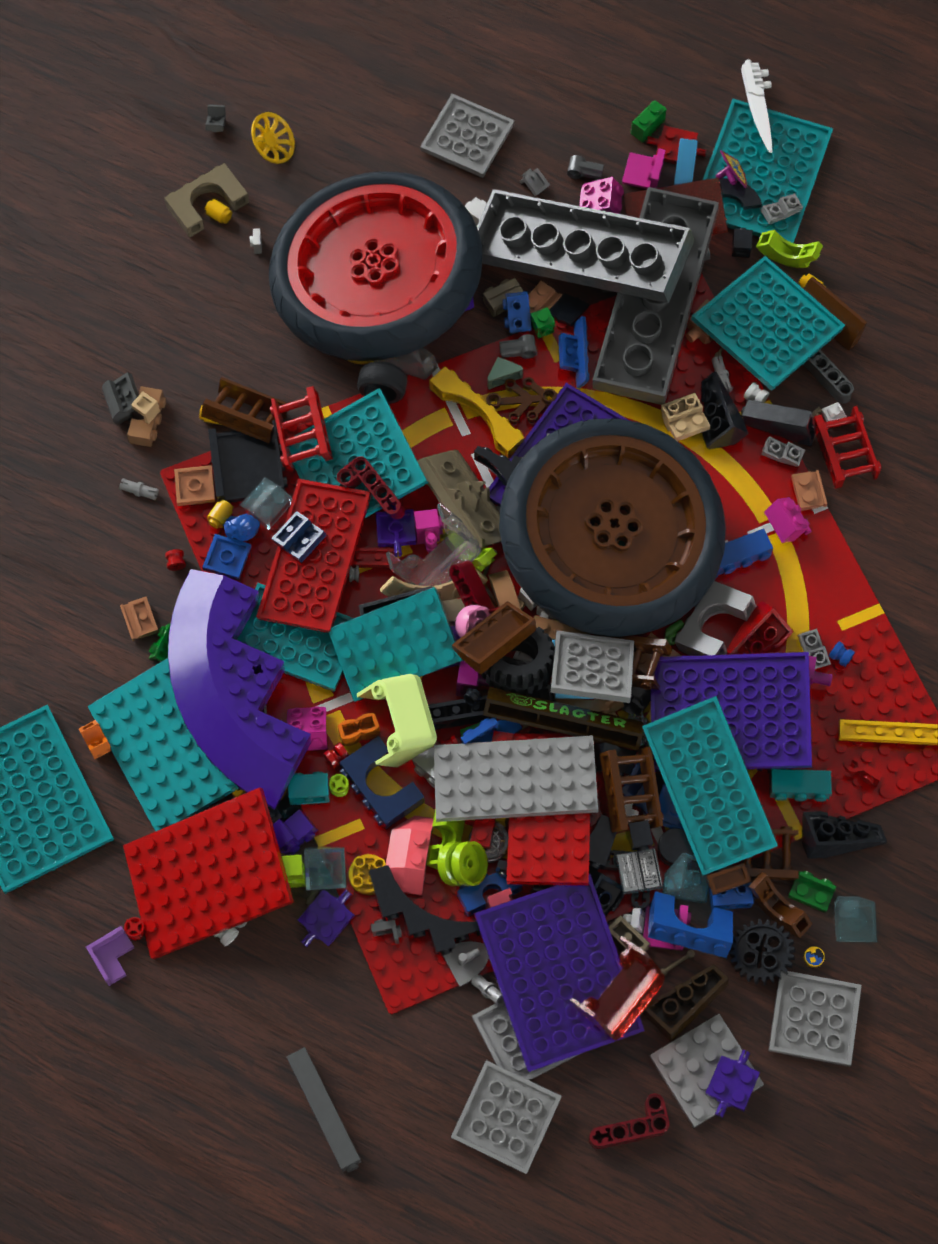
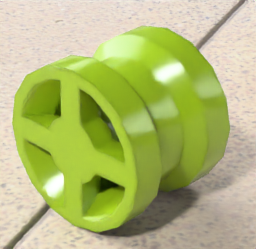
[329,774,349,797]

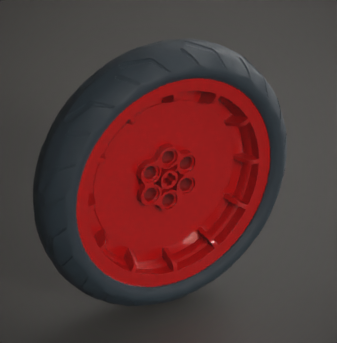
[269,171,482,361]

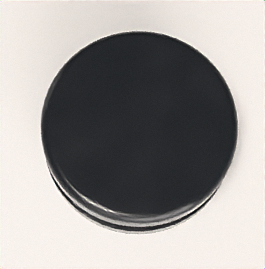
[657,828,694,868]

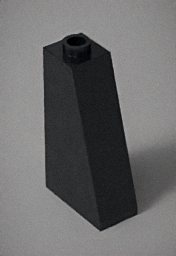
[741,400,817,446]

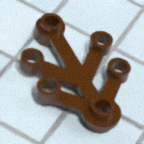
[486,377,557,424]

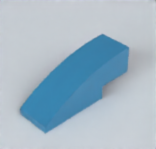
[673,138,698,196]

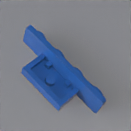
[558,316,590,388]
[460,717,522,744]

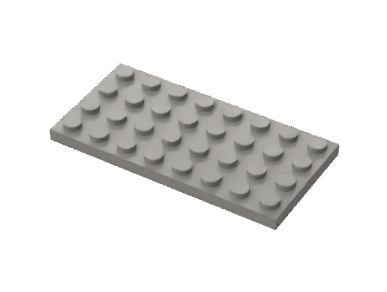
[434,736,598,822]

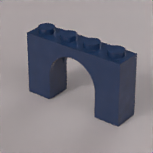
[339,736,425,829]

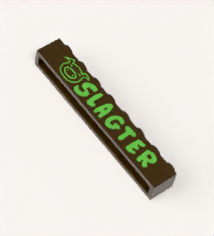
[483,687,644,751]

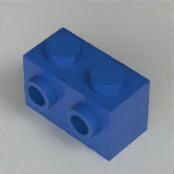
[502,291,532,333]
[709,882,753,911]

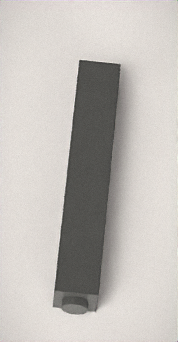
[286,1047,361,1172]

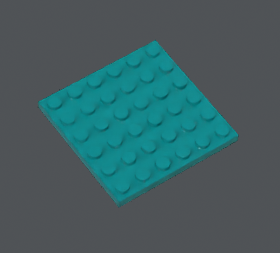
[691,256,845,391]
[289,388,428,518]

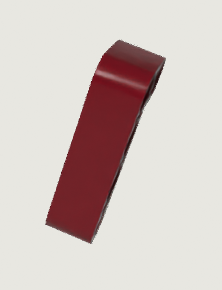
[337,456,405,520]
[449,560,502,614]
[589,1093,669,1149]

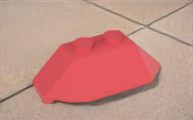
[386,816,434,896]

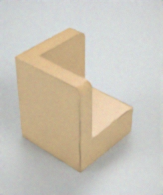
[131,391,160,424]

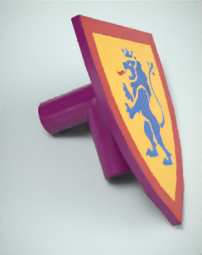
[716,150,747,188]

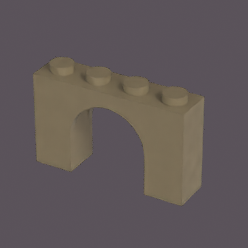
[165,163,249,238]

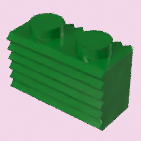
[630,100,666,142]

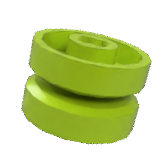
[437,841,488,886]

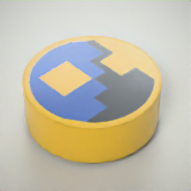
[803,946,825,968]

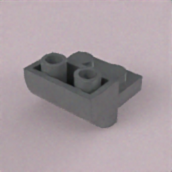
[102,372,139,425]

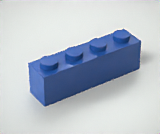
[716,529,773,578]

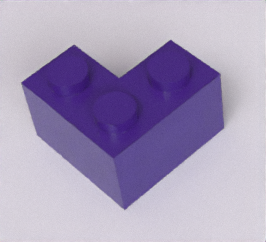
[273,809,318,856]

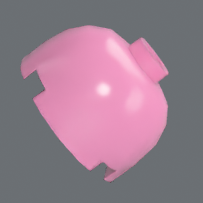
[455,605,490,638]

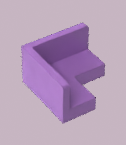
[86,926,134,986]

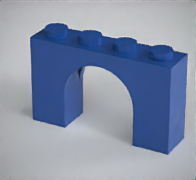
[648,891,733,958]

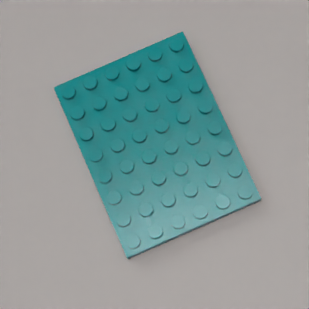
[696,99,833,243]
[87,658,239,832]
[0,704,114,894]

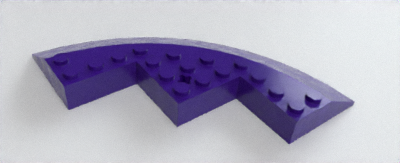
[168,569,311,810]

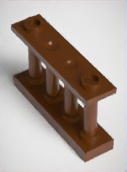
[201,377,288,443]
[594,634,672,690]
[600,747,663,833]
[715,826,799,880]

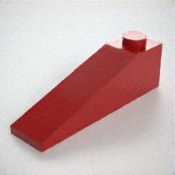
[726,601,794,655]

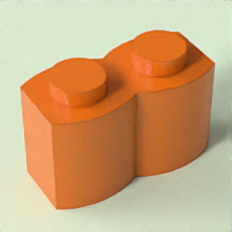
[338,713,380,746]

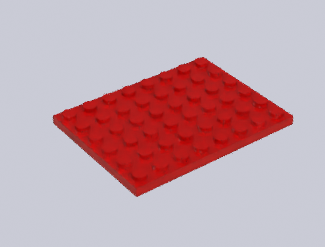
[123,787,294,959]

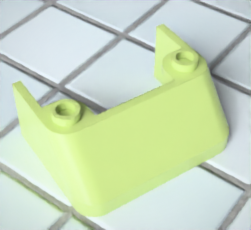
[357,674,437,767]

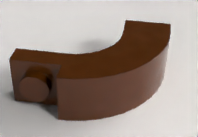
[749,872,813,938]

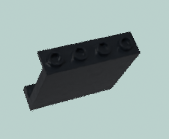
[208,420,288,503]

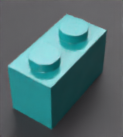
[288,772,330,805]

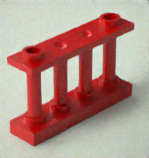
[270,386,333,472]
[814,406,882,489]

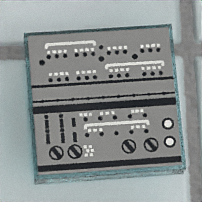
[615,848,663,895]

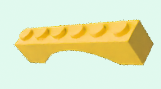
[429,367,524,459]

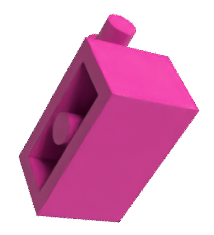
[764,497,812,543]
[414,509,443,555]

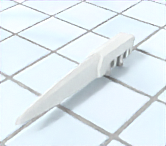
[741,60,772,153]

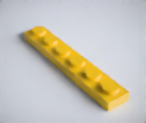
[839,719,938,745]

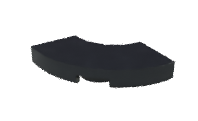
[719,179,762,210]

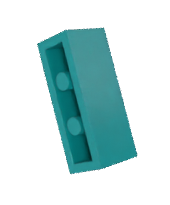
[769,769,832,802]

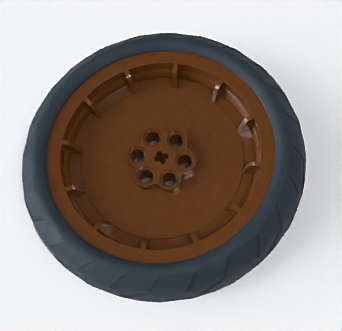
[499,418,726,637]

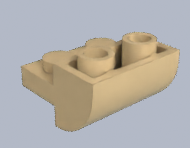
[661,393,710,441]

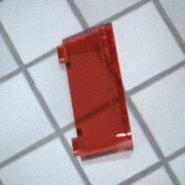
[570,936,665,1040]

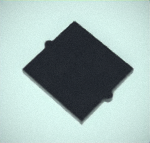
[549,293,589,326]

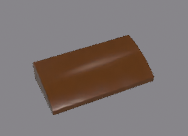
[803,276,867,351]
[452,601,536,675]

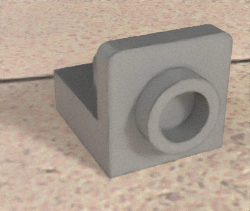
[520,168,550,196]

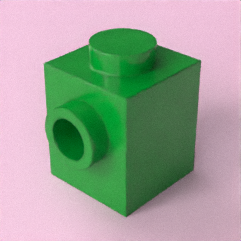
[531,307,555,339]

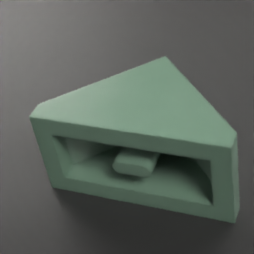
[487,357,523,389]

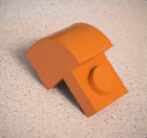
[79,720,111,759]

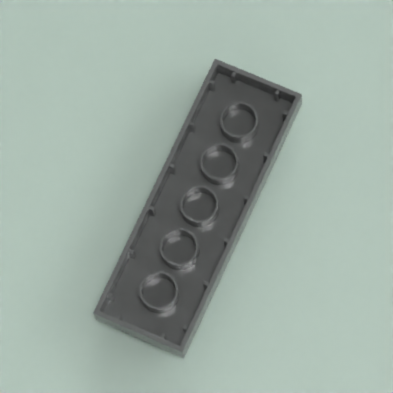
[593,187,719,405]
[477,189,695,303]

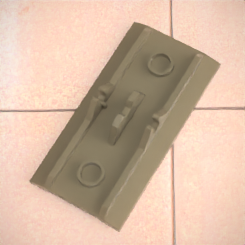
[417,450,501,552]

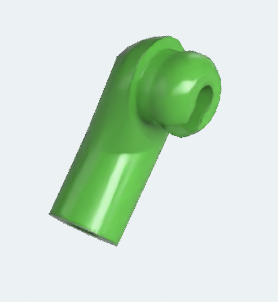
[664,619,685,645]

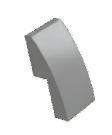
[761,194,803,224]
[761,436,805,467]
[797,629,831,669]

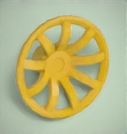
[251,112,295,164]

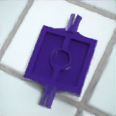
[376,503,416,557]
[298,889,355,947]
[705,1050,760,1118]

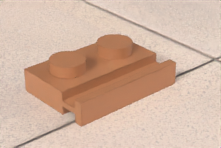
[529,281,562,317]
[791,470,827,511]
[120,597,159,642]

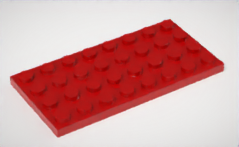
[256,479,372,633]
[507,733,590,886]

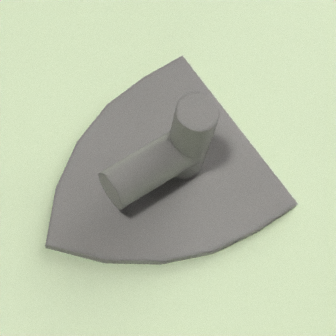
[444,941,489,986]

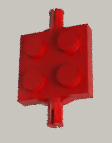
[647,125,707,164]

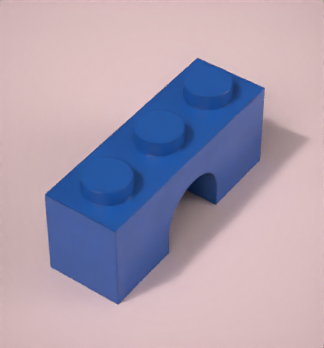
[457,872,522,917]

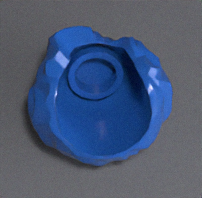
[224,514,260,542]

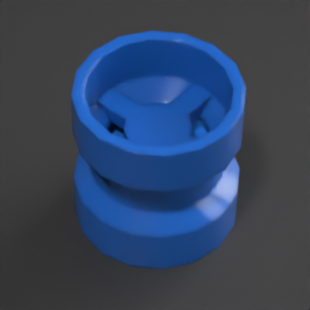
[828,641,855,668]

